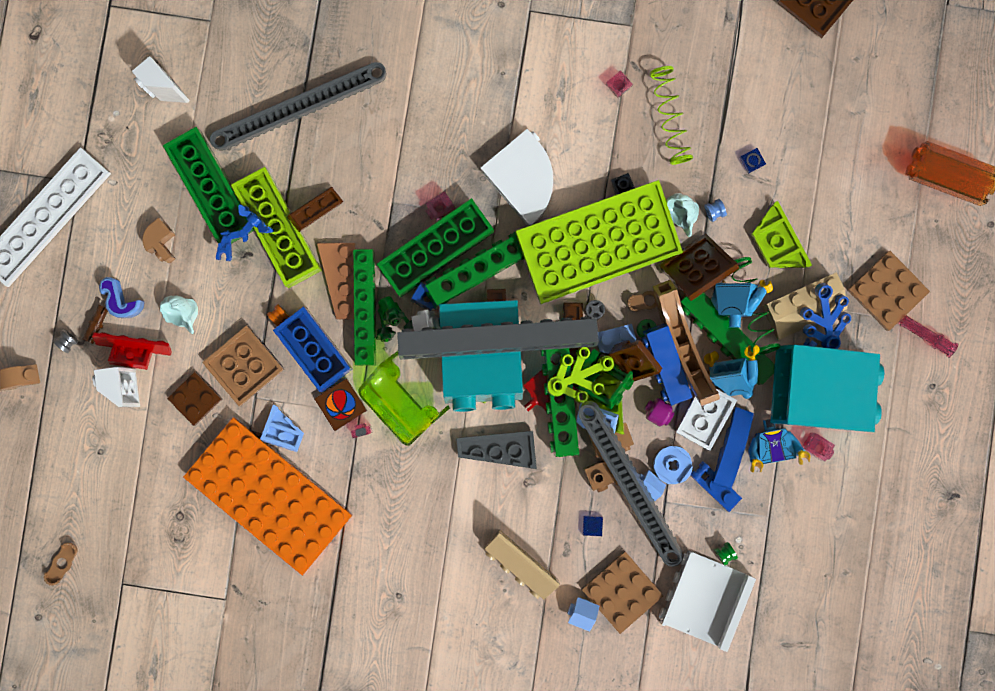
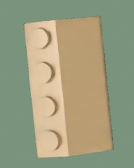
[762,272,848,340]
[484,529,560,600]

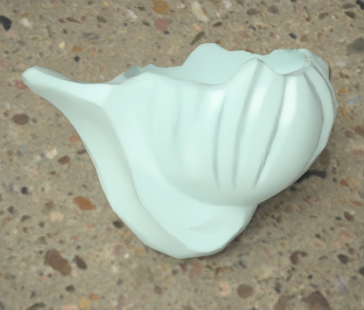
[666,193,699,237]
[160,295,198,334]

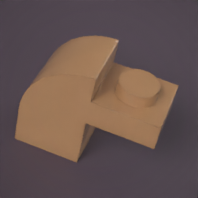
[143,217,176,263]
[0,364,40,391]

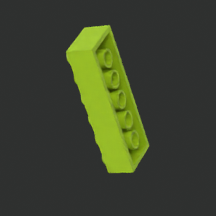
[231,167,322,288]

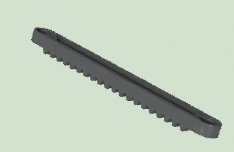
[210,62,387,151]
[578,401,683,567]

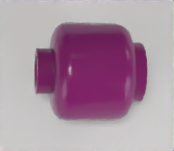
[644,398,674,427]

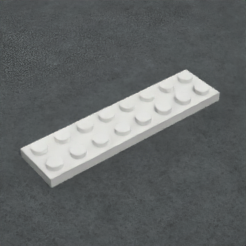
[0,147,111,287]

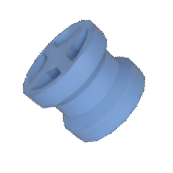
[704,199,727,222]

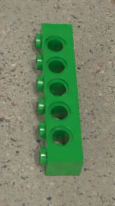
[424,232,524,309]
[353,249,376,366]
[540,348,579,457]

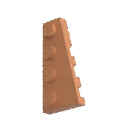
[317,243,356,320]

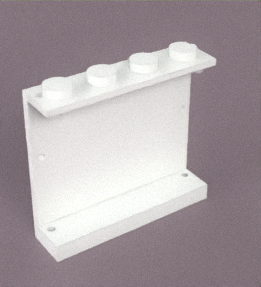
[658,550,756,652]

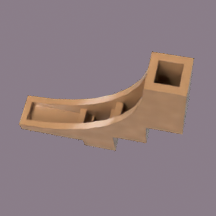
[652,280,720,406]

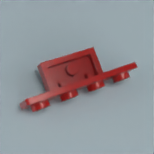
[92,332,172,370]

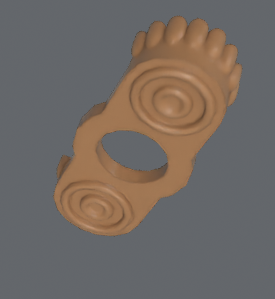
[627,291,657,312]
[43,543,78,586]

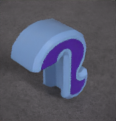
[99,277,144,319]

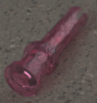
[900,315,959,358]

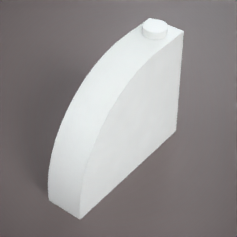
[481,129,553,226]

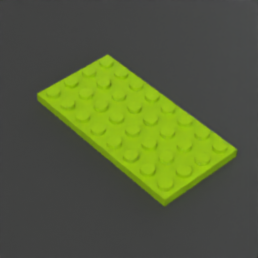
[515,180,683,304]

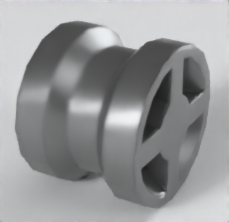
[585,300,605,320]
[53,329,78,353]

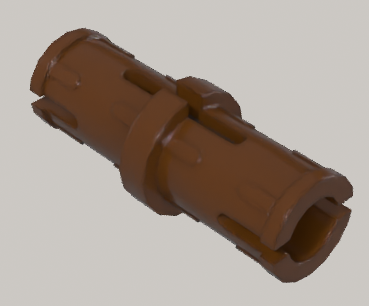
[82,304,108,344]

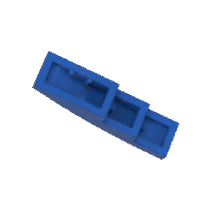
[712,407,754,489]

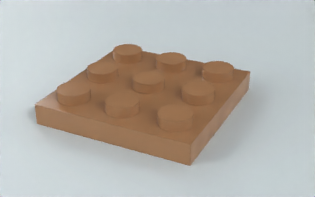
[848,251,930,331]
[202,325,285,407]
[582,551,663,634]

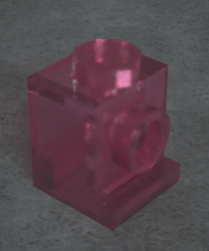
[425,191,456,221]
[802,433,835,462]

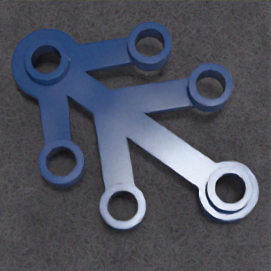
[800,283,851,349]

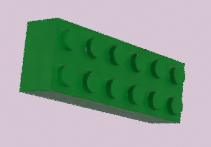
[163,127,255,244]
[377,198,494,298]

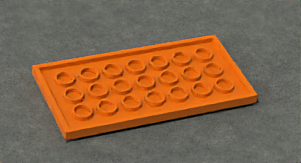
[183,417,352,576]

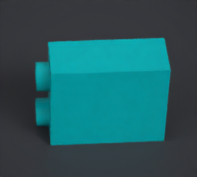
[439,300,523,412]
[770,345,885,432]

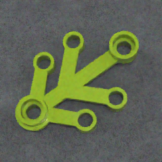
[547,347,614,403]

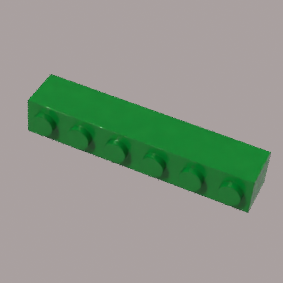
[680,293,775,385]

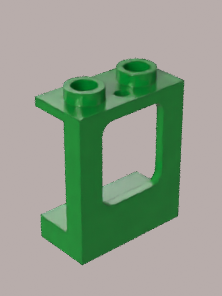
[573,349,634,409]

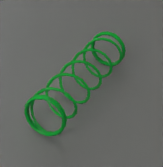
[731,257,781,355]

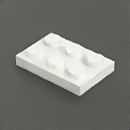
[675,389,737,451]

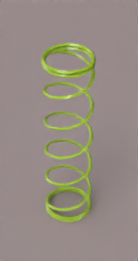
[650,66,693,165]

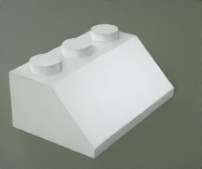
[132,56,190,103]
[92,367,140,407]

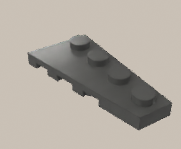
[456,431,537,469]

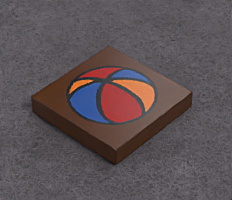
[314,378,368,431]

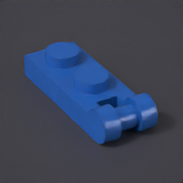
[690,461,742,512]

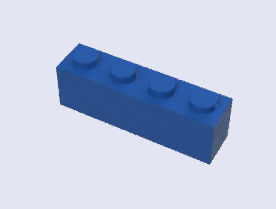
[642,323,693,406]

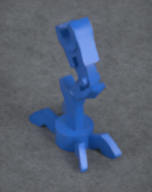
[216,205,273,261]

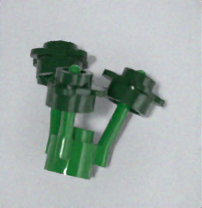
[375,296,413,342]

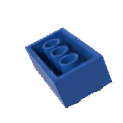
[273,307,353,392]

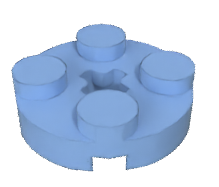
[653,446,692,484]

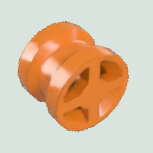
[266,304,290,326]

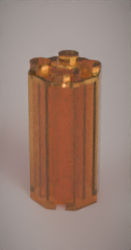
[905,141,995,206]

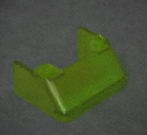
[358,351,450,446]

